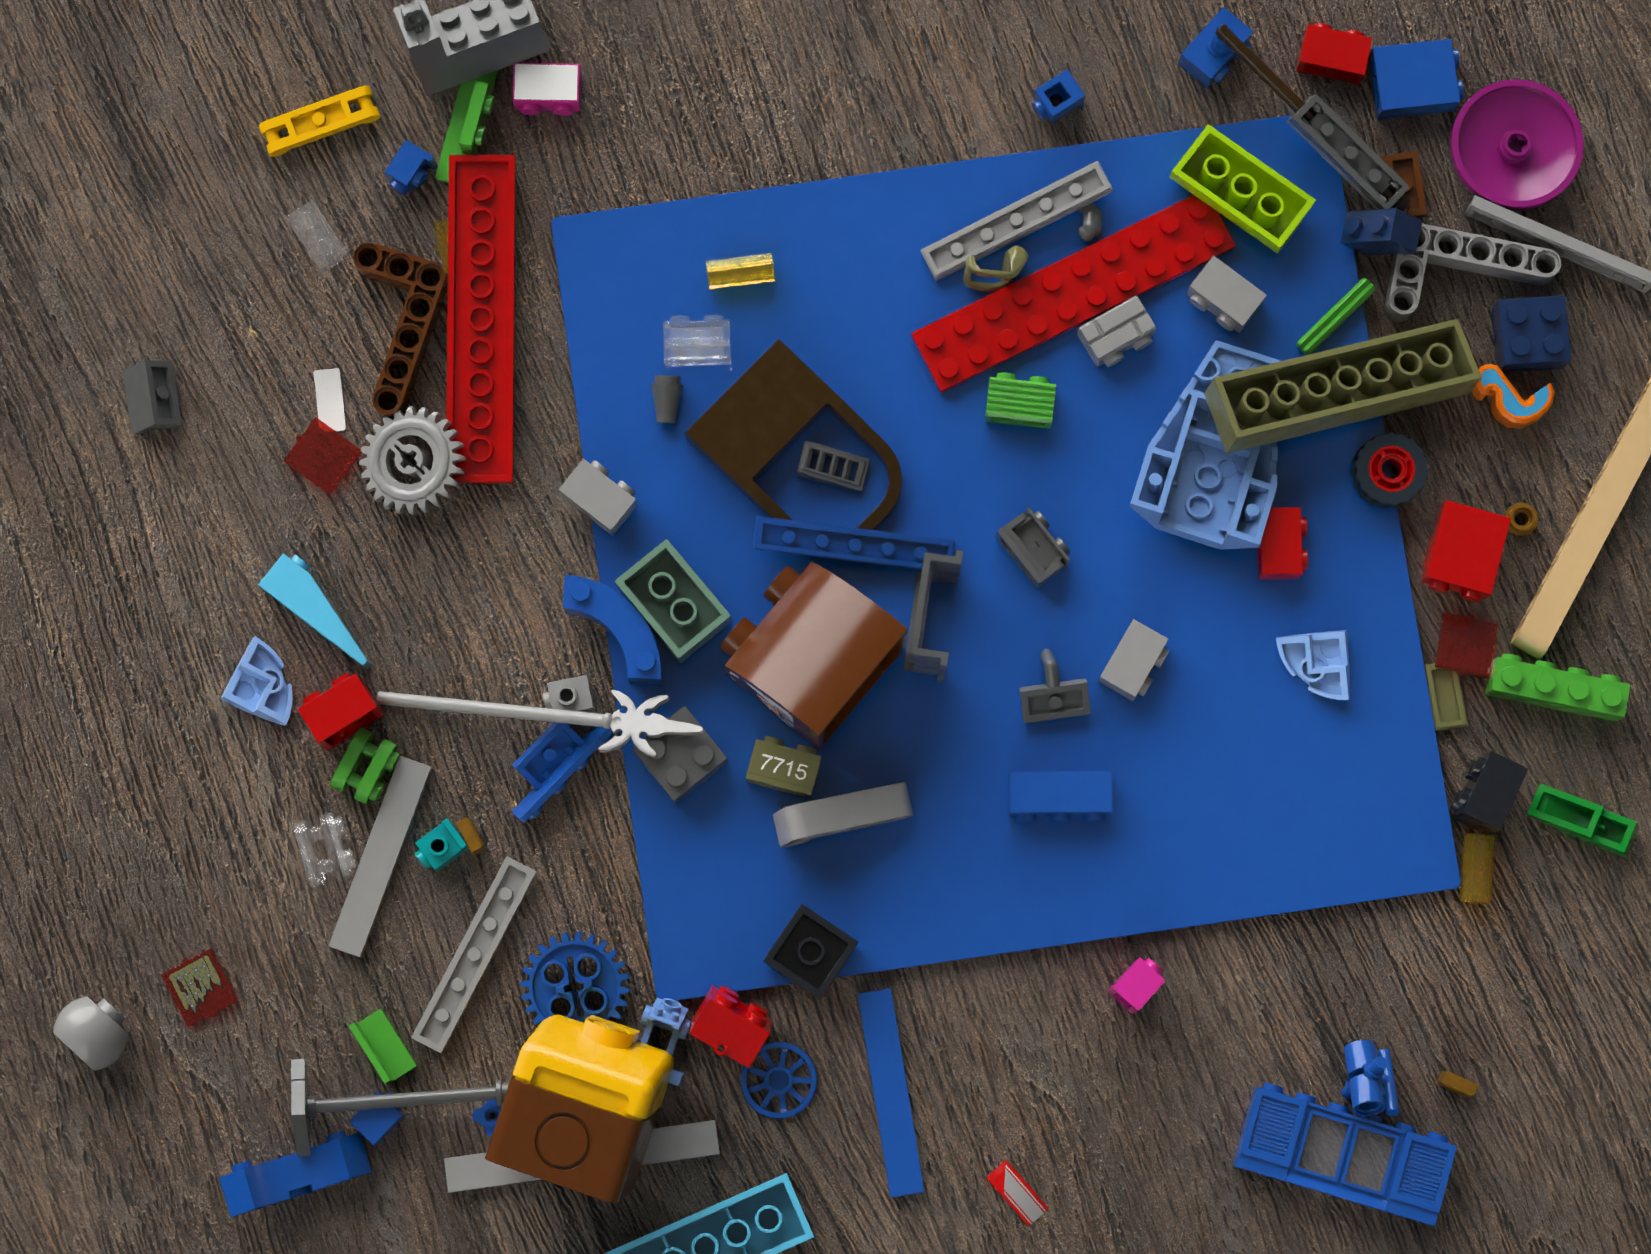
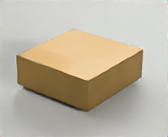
[456,817,486,855]
[1436,1071,1478,1097]

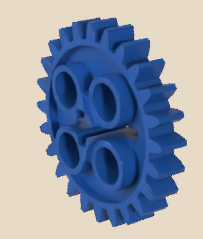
[520,931,631,1024]

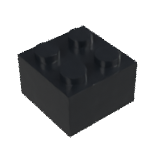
[1450,751,1528,836]
[763,904,859,1001]

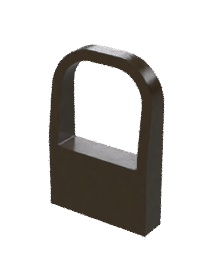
[685,339,902,530]

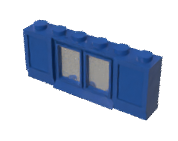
[1232,1082,1457,1226]

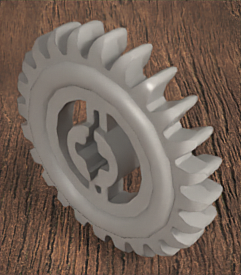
[359,406,466,516]

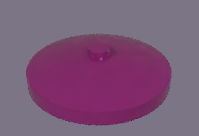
[1450,79,1584,210]

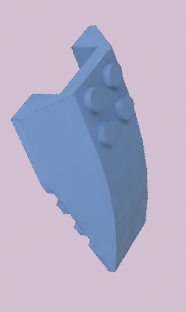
[1130,340,1279,550]

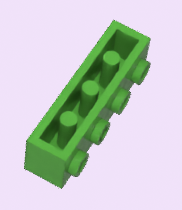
[1484,654,1631,722]

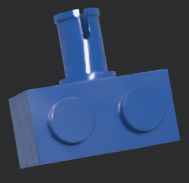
[1178,7,1254,89]

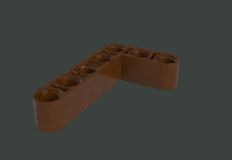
[353,242,448,419]

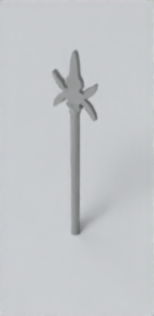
[376,690,704,758]

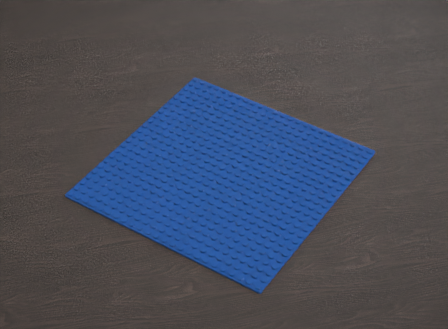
[551,115,1461,1001]

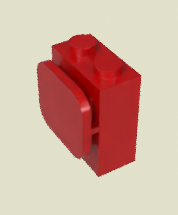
[1420,500,1511,602]

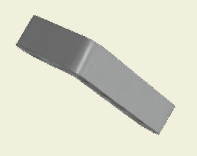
[1384,223,1561,322]

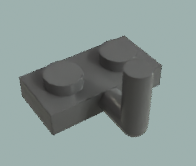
[1019,649,1091,723]

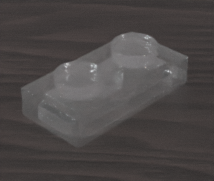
[285,199,349,273]

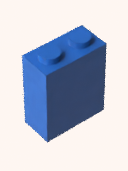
[1368,39,1464,120]

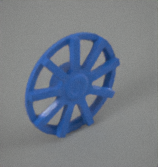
[741,1042,817,1119]

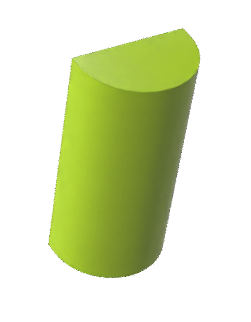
[1169,124,1316,254]

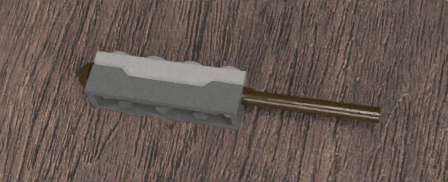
[1215,24,1410,213]

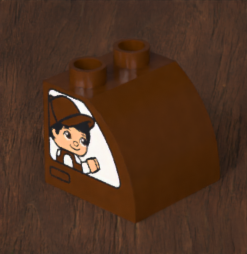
[720,562,908,751]

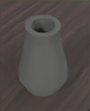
[651,375,684,423]

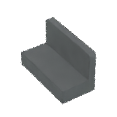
[123,360,182,434]

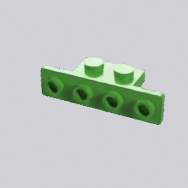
[435,70,499,183]

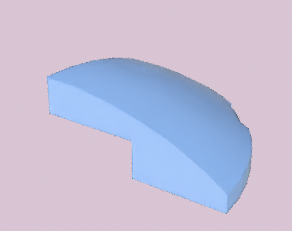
[1276,630,1350,700]
[220,636,293,726]

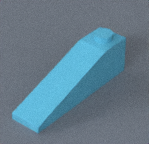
[258,553,371,670]

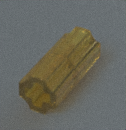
[706,253,775,290]
[1460,833,1495,904]

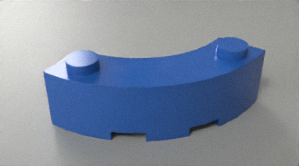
[563,575,663,685]
[219,1130,372,1217]

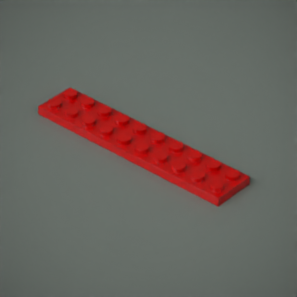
[446,155,516,484]
[911,195,1236,394]

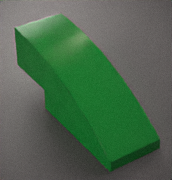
[1527,783,1639,858]

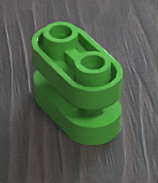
[330,727,401,805]

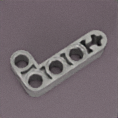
[772,782,914,848]

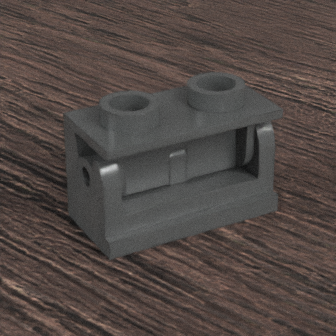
[996,507,1070,589]

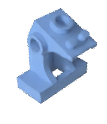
[640,998,692,1086]

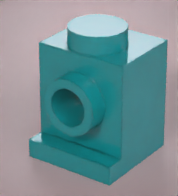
[414,818,469,872]

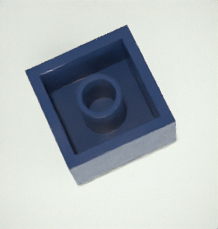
[1491,295,1571,373]

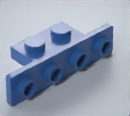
[512,722,614,823]

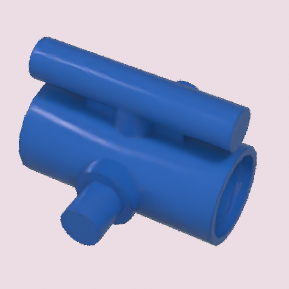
[1341,1040,1400,1116]

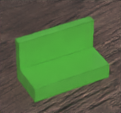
[349,1009,418,1085]

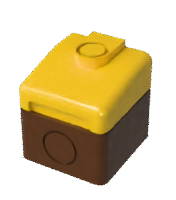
[485,1015,674,1204]

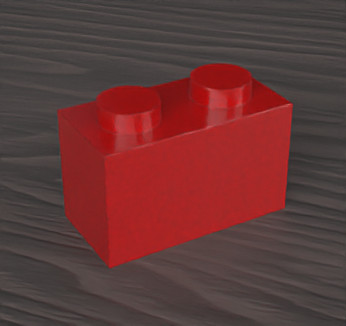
[1296,23,1372,85]
[1257,507,1308,580]

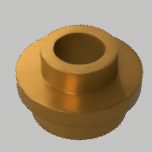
[1504,502,1538,536]

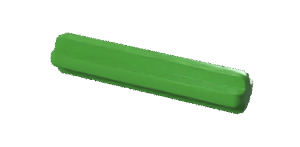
[1296,278,1375,355]

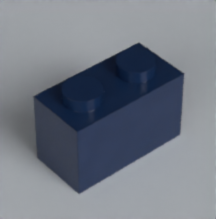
[1340,208,1422,256]

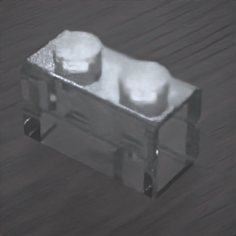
[663,315,731,367]

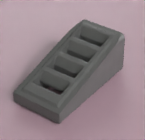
[797,441,870,492]

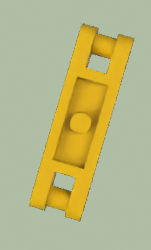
[259,85,381,157]

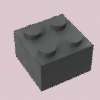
[632,706,728,805]

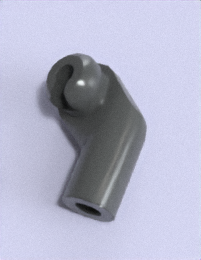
[1078,202,1103,241]

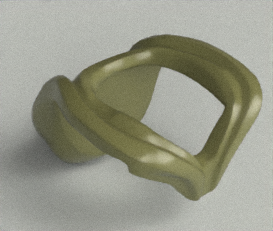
[963,245,1029,292]

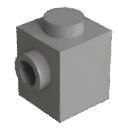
[543,675,595,713]

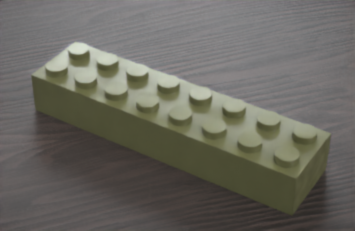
[1204,319,1482,454]

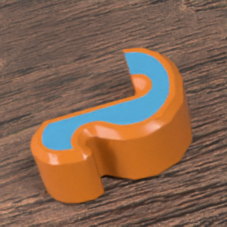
[1471,364,1555,429]

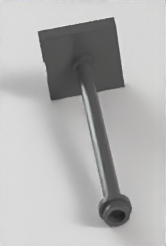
[291,1058,508,1157]

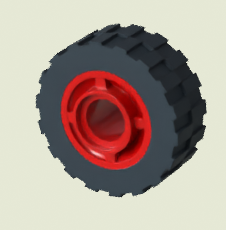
[1350,432,1429,509]

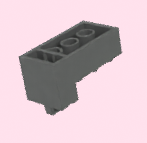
[393,0,550,97]

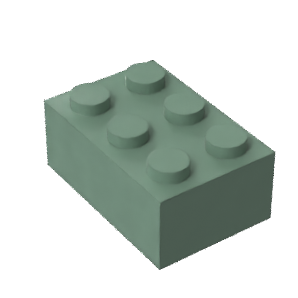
[614,539,732,664]

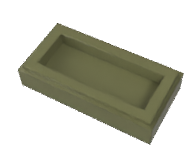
[1424,662,1468,732]

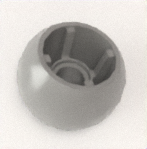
[53,996,129,1071]

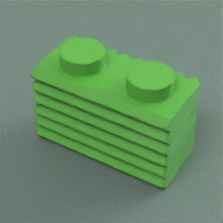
[984,372,1056,429]

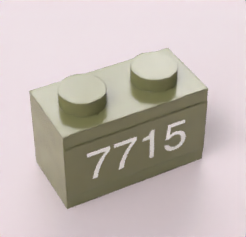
[746,736,822,799]

